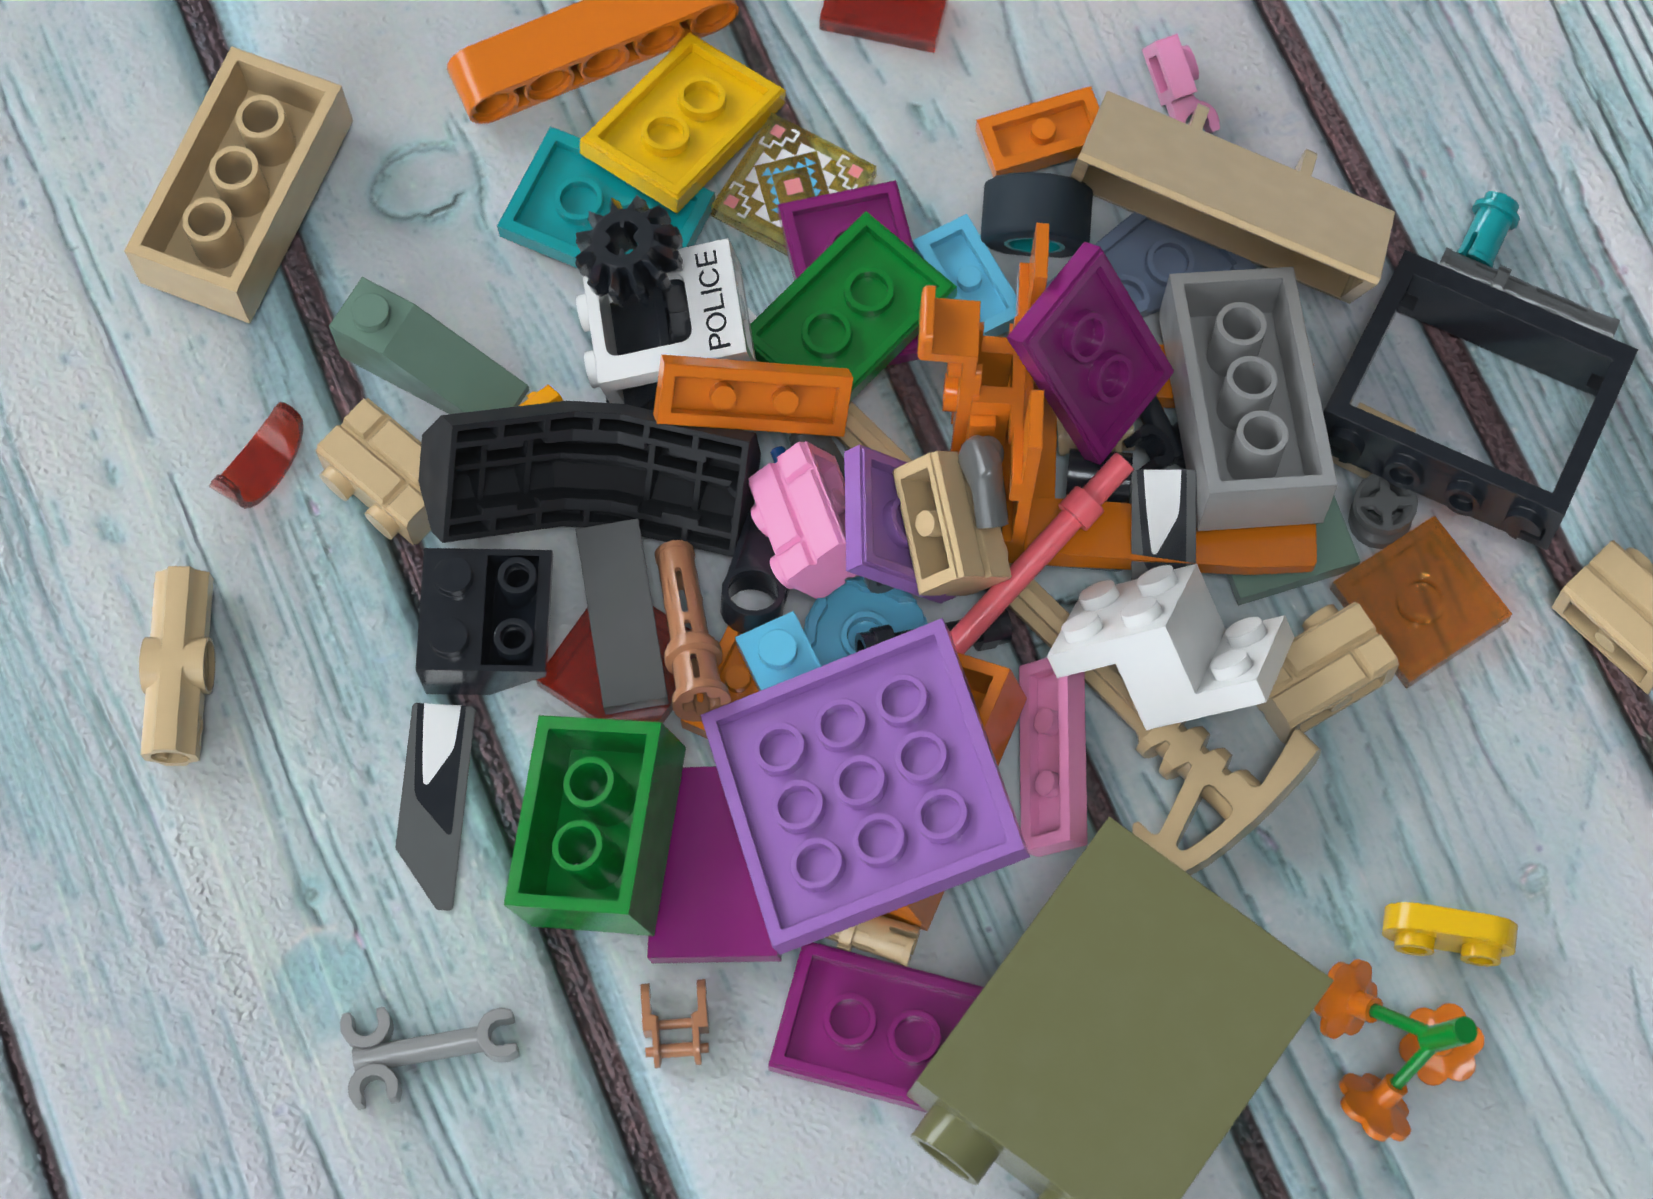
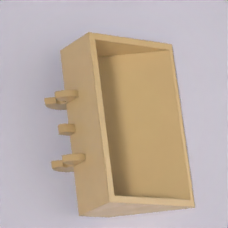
[1070,90,1395,304]

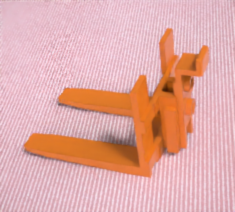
[918,223,1317,575]

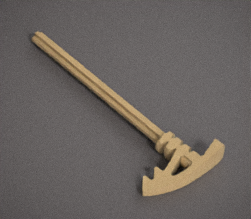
[835,401,1321,876]

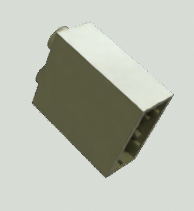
[906,816,1334,1199]

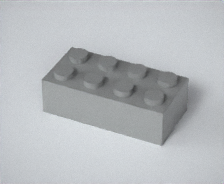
[1159,267,1338,531]

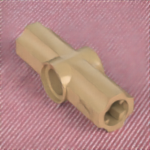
[139,566,215,766]

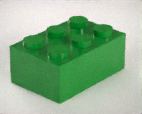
[504,715,686,936]

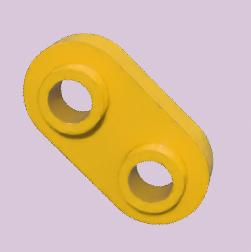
[1382,902,1518,967]

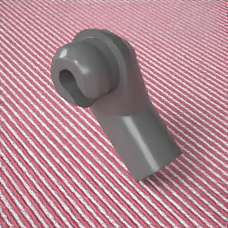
[958,435,1009,528]

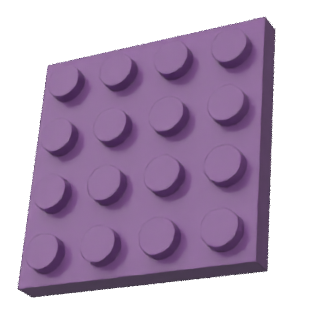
[701,618,1030,955]

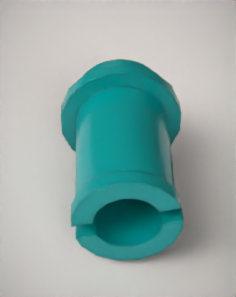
[1457,191,1520,268]

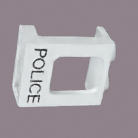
[576,238,756,404]

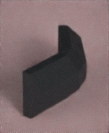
[418,401,761,557]

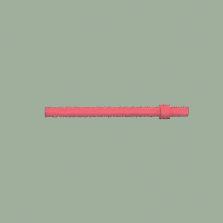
[950,453,1134,654]

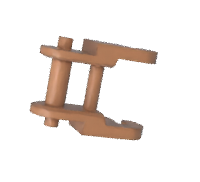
[641,979,709,1068]

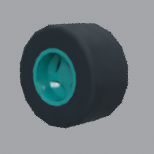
[981,172,1093,258]

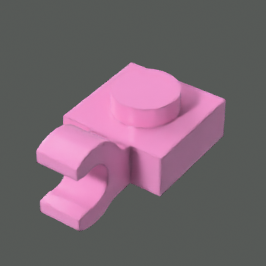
[1142,33,1220,133]

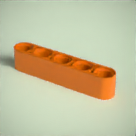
[447,0,739,124]

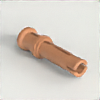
[655,540,731,722]

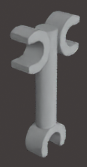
[340,1007,520,1110]

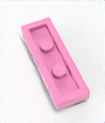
[1019,658,1088,857]

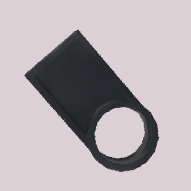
[720,512,790,634]

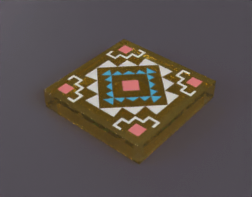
[711,113,877,256]

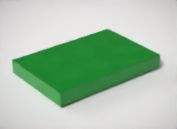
[750,211,957,402]

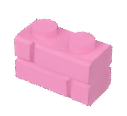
[748,441,856,599]

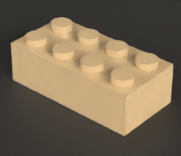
[124,46,353,324]

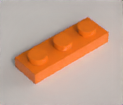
[653,354,853,437]

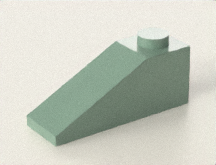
[329,277,529,414]

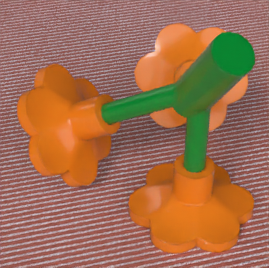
[1314,959,1484,1142]

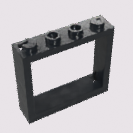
[1323,250,1638,550]

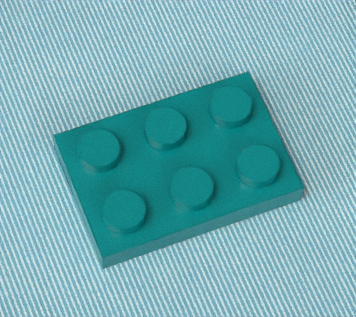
[497,126,716,268]

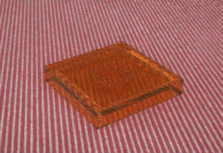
[1330,515,1512,689]

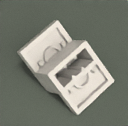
[1047,564,1294,730]

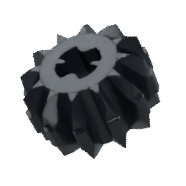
[575,195,683,308]

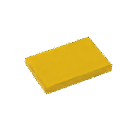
[580,32,786,213]

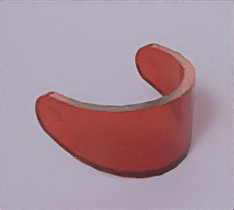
[209,402,303,509]

